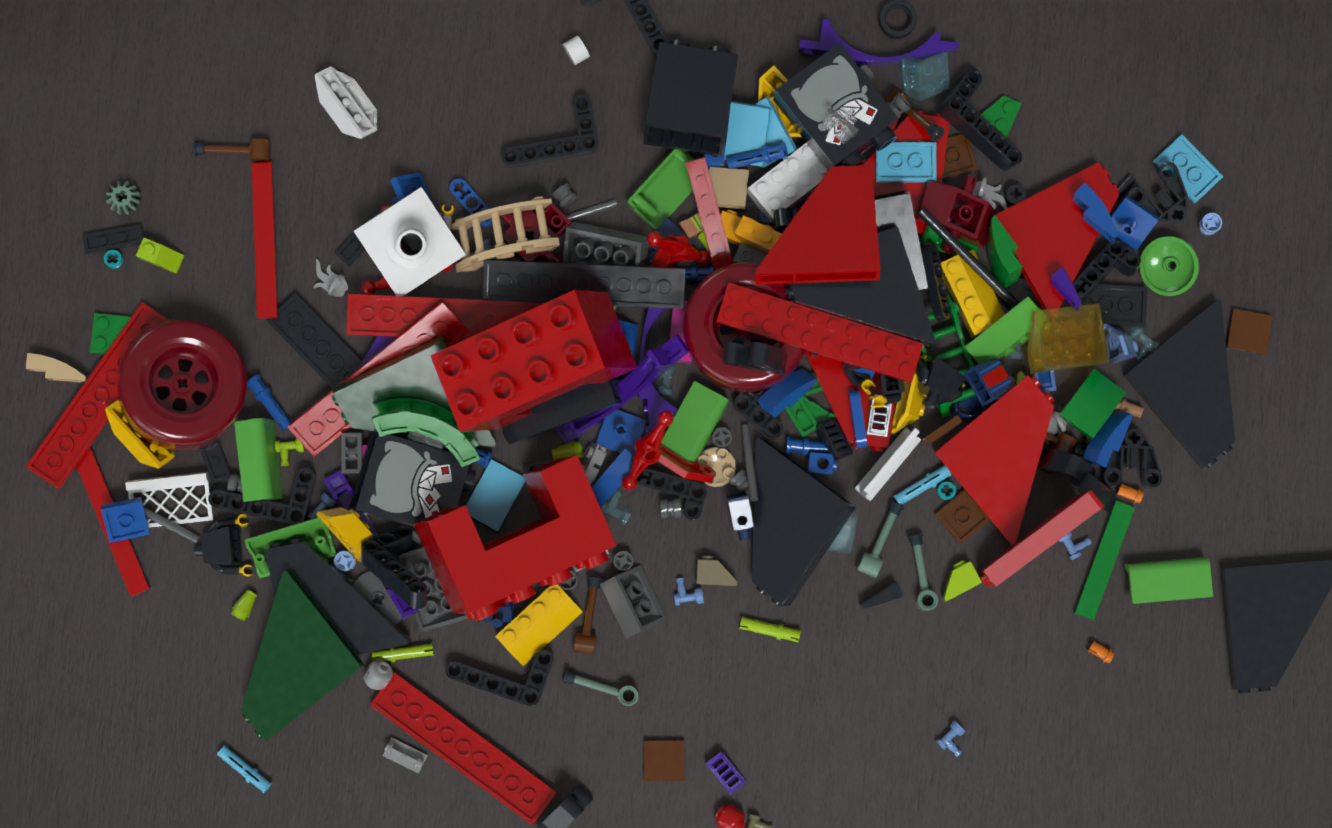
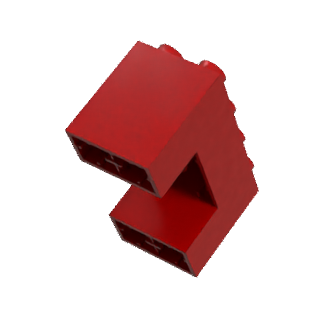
[430,290,638,432]
[414,455,617,621]

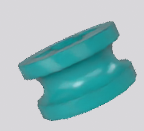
[104,250,123,269]
[937,482,956,500]

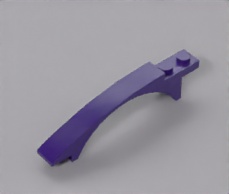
[798,19,960,66]
[639,308,679,435]
[555,335,689,444]
[323,470,421,619]

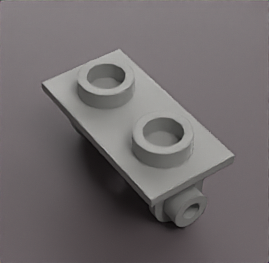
[581,443,607,485]
[383,738,428,774]

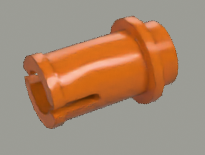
[1117,483,1144,504]
[1088,640,1115,663]

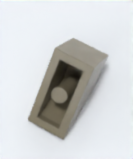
[696,556,737,586]

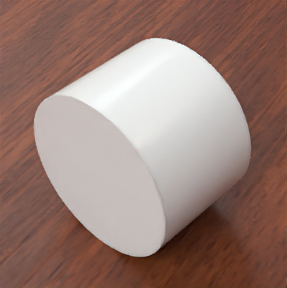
[562,35,590,65]

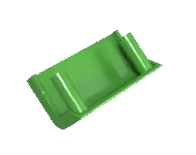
[627,149,695,231]
[661,381,730,463]
[234,418,283,502]
[245,518,337,579]
[1124,557,1213,604]

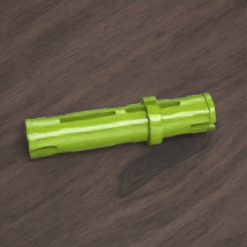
[739,616,801,643]
[372,643,434,663]

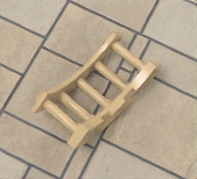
[451,197,560,272]

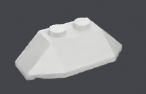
[315,67,377,139]

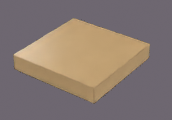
[709,167,749,209]

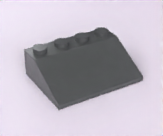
[562,222,648,266]
[398,547,467,632]

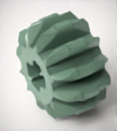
[106,181,140,215]

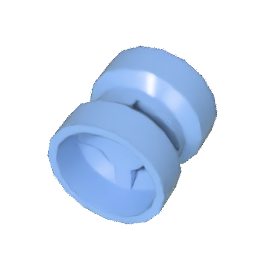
[1198,213,1222,235]

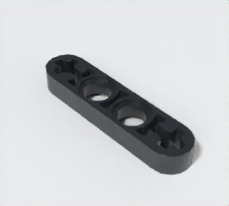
[921,243,951,322]

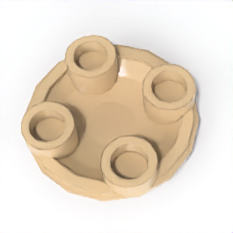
[697,447,736,487]

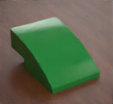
[986,216,1023,288]
[1059,369,1127,440]

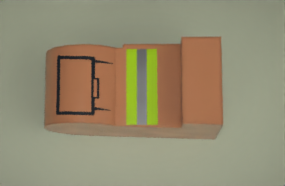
[679,213,703,240]

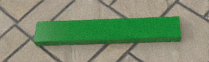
[1074,500,1135,620]

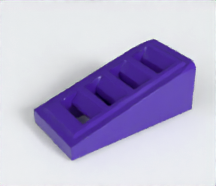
[1050,267,1082,311]
[705,751,746,794]

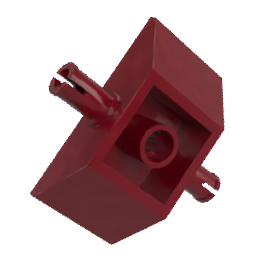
[915,175,996,254]
[488,194,571,263]

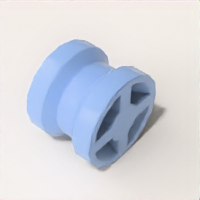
[334,551,356,572]

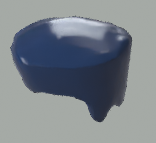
[950,389,983,421]

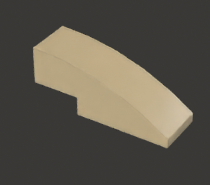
[26,353,88,383]

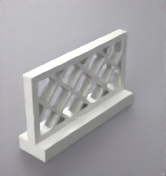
[855,427,921,501]
[125,471,214,528]

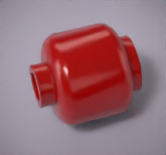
[715,804,746,828]

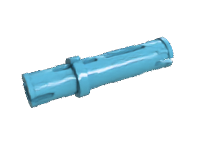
[893,465,951,506]
[217,745,272,794]

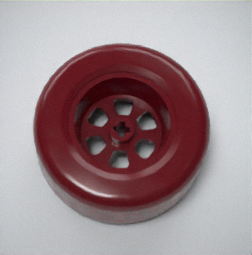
[683,262,806,392]
[117,320,247,451]

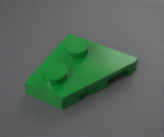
[980,96,1022,138]
[90,313,131,355]
[784,396,835,437]

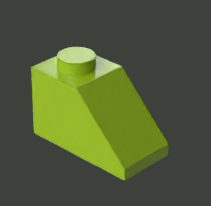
[136,238,185,274]
[942,560,982,602]

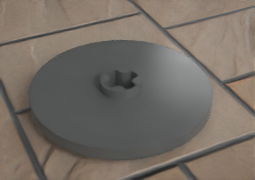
[353,571,403,624]

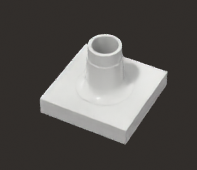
[354,187,466,296]

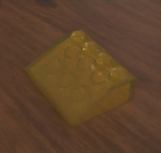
[1027,304,1110,374]

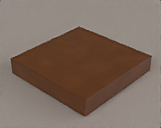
[942,134,978,180]
[1226,309,1273,355]
[921,415,962,447]
[934,489,991,545]
[644,740,685,781]

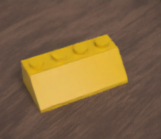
[941,250,1005,338]
[495,584,583,666]

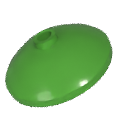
[1140,236,1199,296]

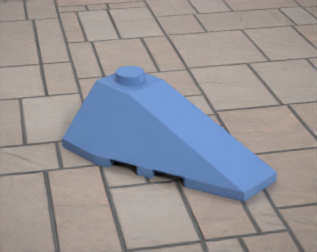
[1099,323,1138,364]

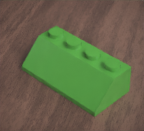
[965,297,1049,364]

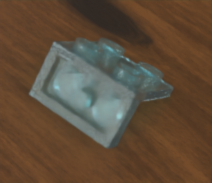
[902,52,950,101]

